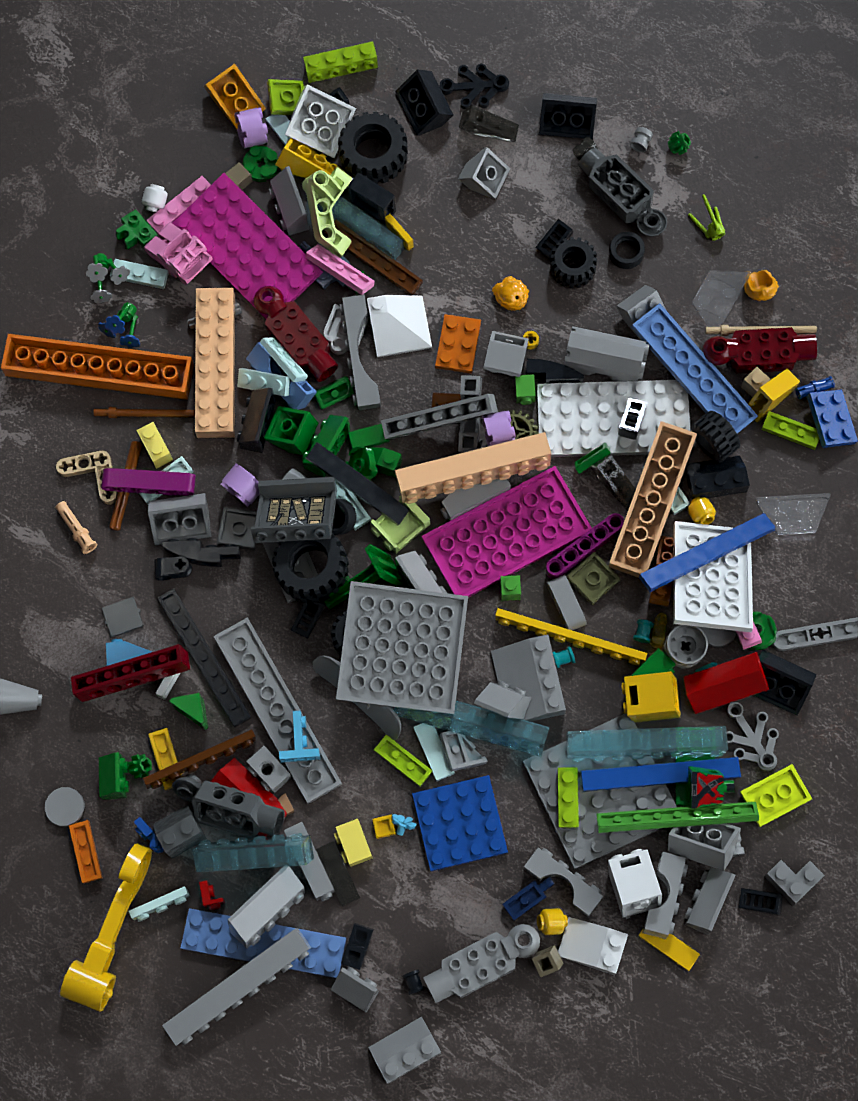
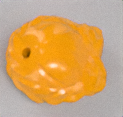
[744,270,779,301]
[492,276,529,311]

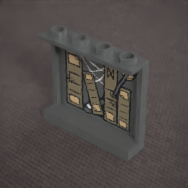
[251,477,337,543]

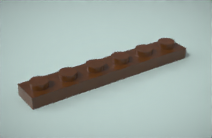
[325,219,423,296]
[143,729,256,789]

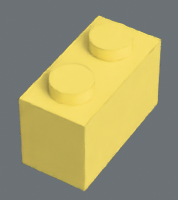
[136,422,173,469]
[334,819,373,867]

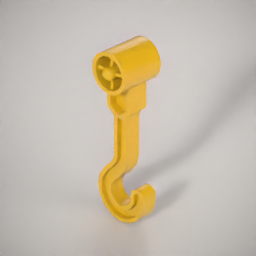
[60,843,152,1012]

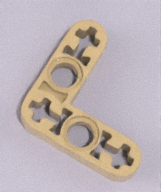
[56,451,118,505]

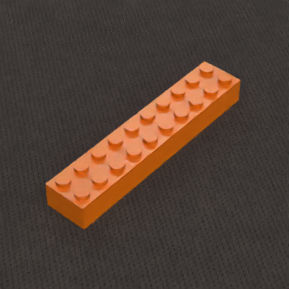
[1,334,194,400]

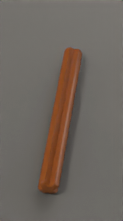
[109,441,142,531]

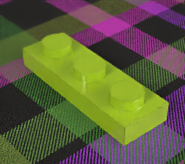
[761,411,819,450]
[374,735,432,787]
[557,767,579,828]

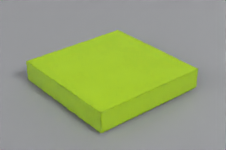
[267,79,304,115]

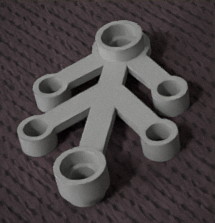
[722,702,779,771]

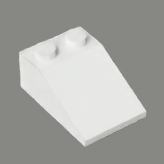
[558,917,628,975]

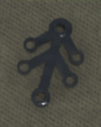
[440,63,509,110]

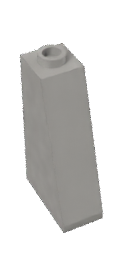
[440,479,511,521]
[284,822,335,901]

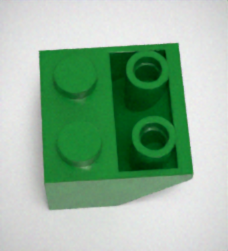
[99,752,129,800]

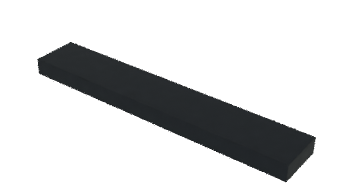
[305,442,410,526]

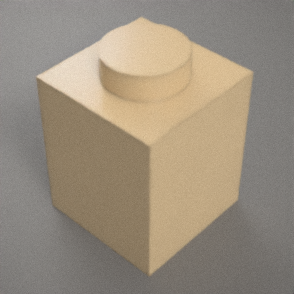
[741,367,771,397]

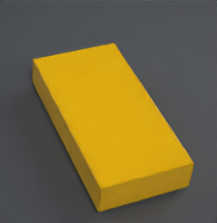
[385,214,414,251]

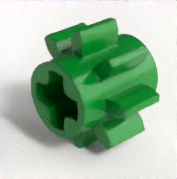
[668,131,691,155]
[127,754,152,779]

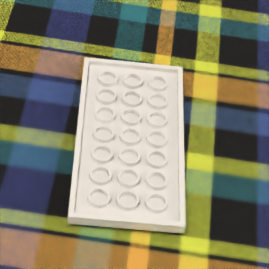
[537,380,690,457]

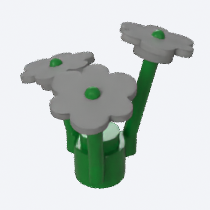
[86,253,130,304]

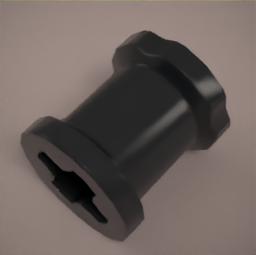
[402,969,426,995]

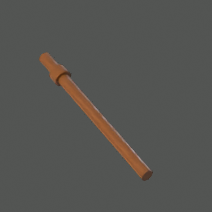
[94,407,195,418]

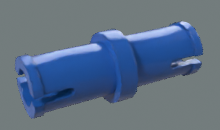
[795,376,835,399]

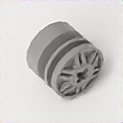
[664,625,708,669]

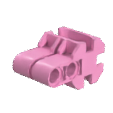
[144,222,213,285]

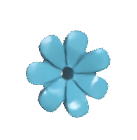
[392,814,417,836]

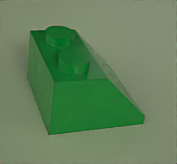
[264,406,319,455]

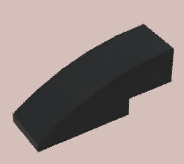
[526,358,584,384]

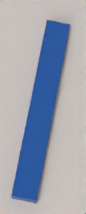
[639,513,776,592]
[580,757,741,792]

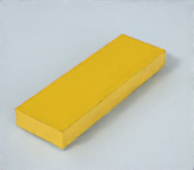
[148,728,182,790]
[638,929,700,972]

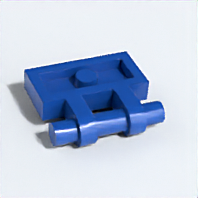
[134,817,164,853]

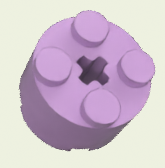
[234,107,268,149]
[482,411,516,446]
[220,463,260,507]

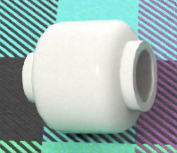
[142,184,168,212]

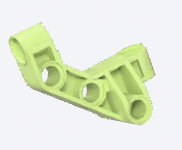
[302,167,352,258]

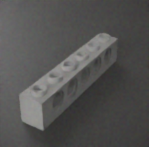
[381,394,498,439]

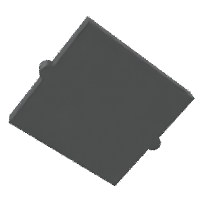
[102,596,144,637]

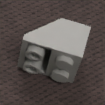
[617,285,667,341]
[483,331,529,377]
[331,967,379,1013]

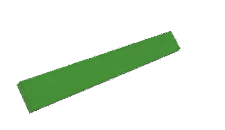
[596,802,759,833]

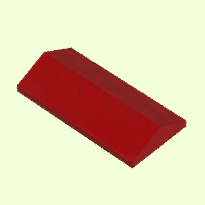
[683,652,769,714]
[210,757,287,840]

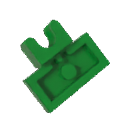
[116,209,158,249]

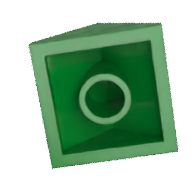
[169,693,208,730]

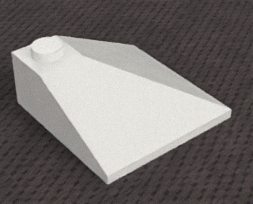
[285,84,356,158]
[367,295,432,358]

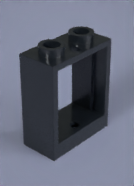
[348,172,396,225]

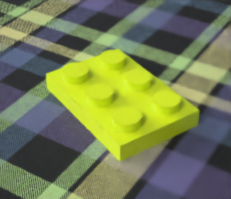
[740,764,812,828]

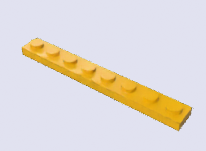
[495,608,648,666]

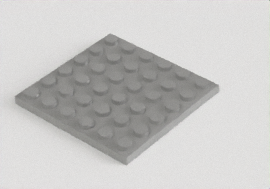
[336,581,468,714]
[523,714,677,870]

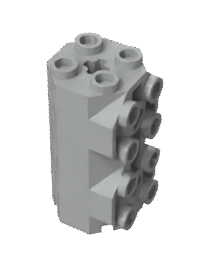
[564,326,649,382]

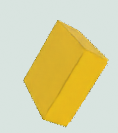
[372,814,396,839]

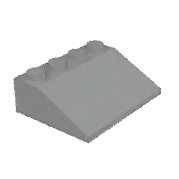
[491,635,566,726]

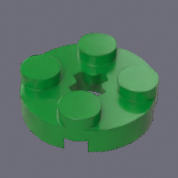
[243,146,279,182]
[346,447,377,480]
[747,611,777,651]

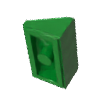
[314,376,355,410]

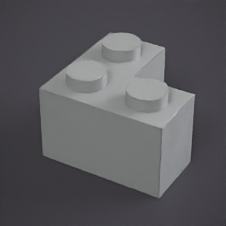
[764,860,825,906]

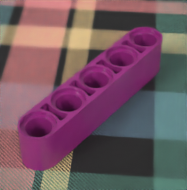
[101,468,196,496]
[546,513,624,580]

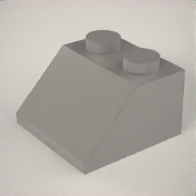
[474,681,532,719]

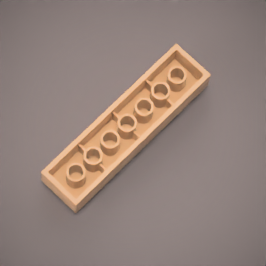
[195,288,235,438]
[609,421,697,578]
[395,432,551,504]

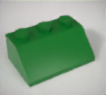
[302,415,351,477]

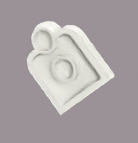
[324,304,369,355]

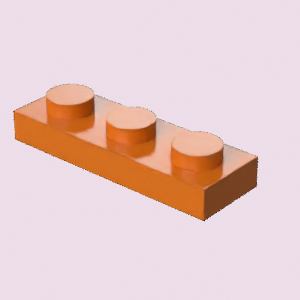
[69,820,103,884]

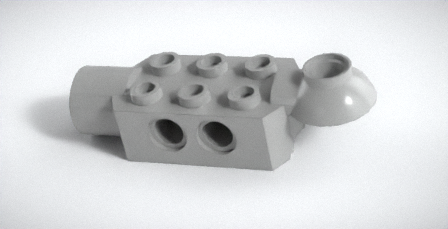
[423,924,540,1003]

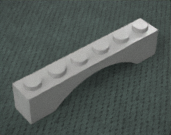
[340,295,381,410]

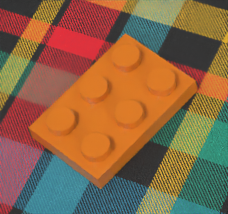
[435,314,481,374]

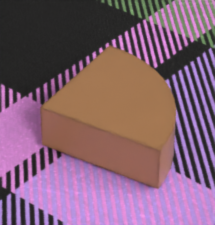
[278,793,295,815]

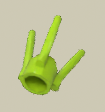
[688,194,725,241]

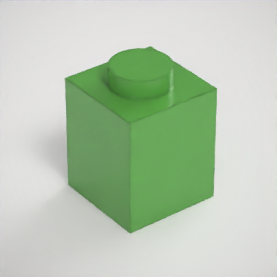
[515,375,535,405]
[500,575,521,601]

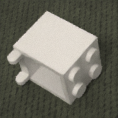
[608,849,662,919]

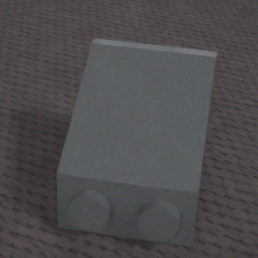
[153,804,207,859]

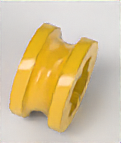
[523,331,539,350]

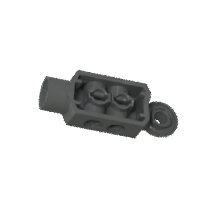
[578,148,667,237]
[172,774,285,839]

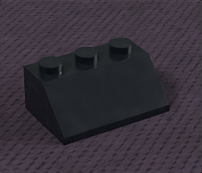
[395,69,454,136]
[539,93,597,140]
[237,388,276,453]
[685,455,750,501]
[754,650,817,716]

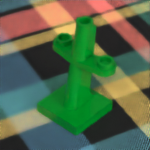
[324,544,406,609]

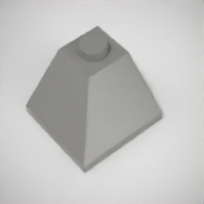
[458,147,510,199]

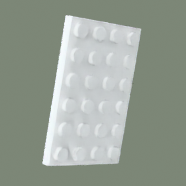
[673,521,753,632]

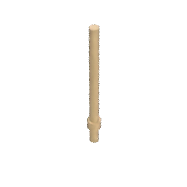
[705,325,817,336]

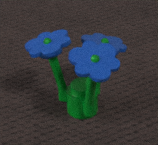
[98,302,140,348]

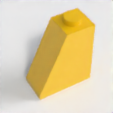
[748,369,800,422]

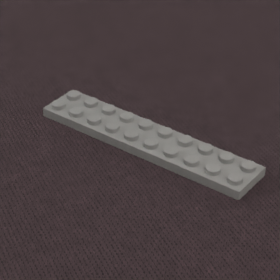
[214,617,342,804]

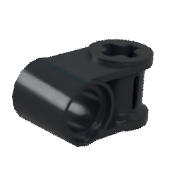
[154,556,192,581]

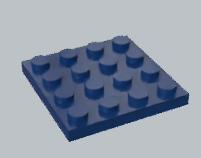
[412,775,508,872]

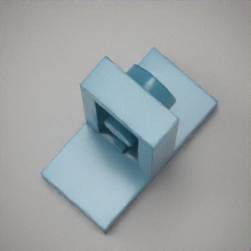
[279,711,321,763]

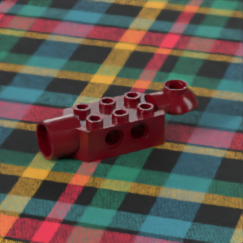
[253,286,339,382]
[702,327,817,374]

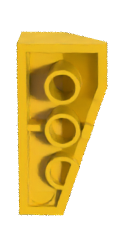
[275,138,352,178]

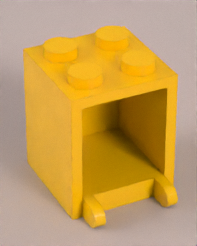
[622,672,681,722]

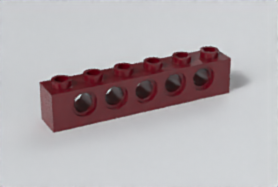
[71,644,191,702]

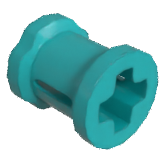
[633,619,654,643]
[552,646,575,669]

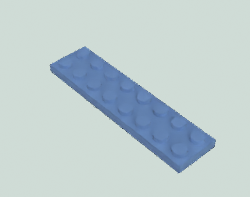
[631,303,758,434]
[181,908,347,978]

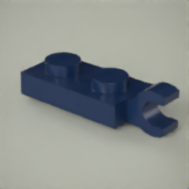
[502,877,554,921]

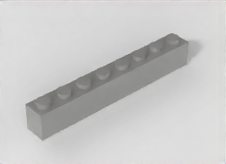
[162,928,311,1046]

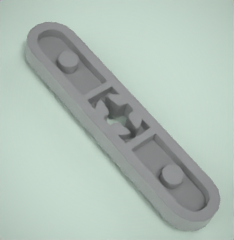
[772,617,858,651]

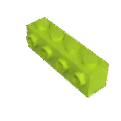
[303,41,378,83]

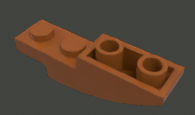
[649,535,673,606]

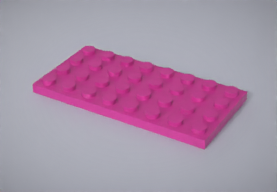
[172,173,323,319]
[422,466,592,598]

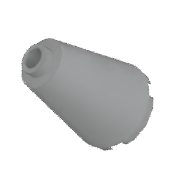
[0,678,42,715]

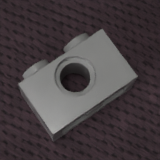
[246,746,292,793]

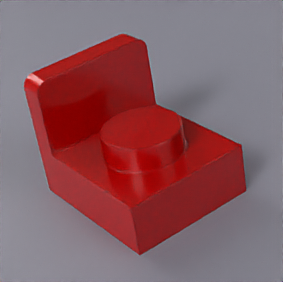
[199,880,225,910]

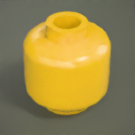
[687,497,716,525]
[537,908,568,935]

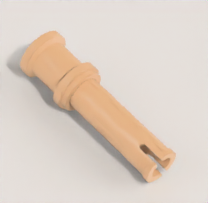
[55,501,98,554]

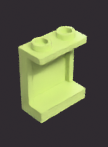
[370,496,430,554]

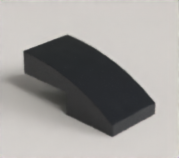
[341,923,374,970]

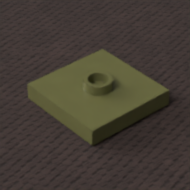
[566,551,621,605]

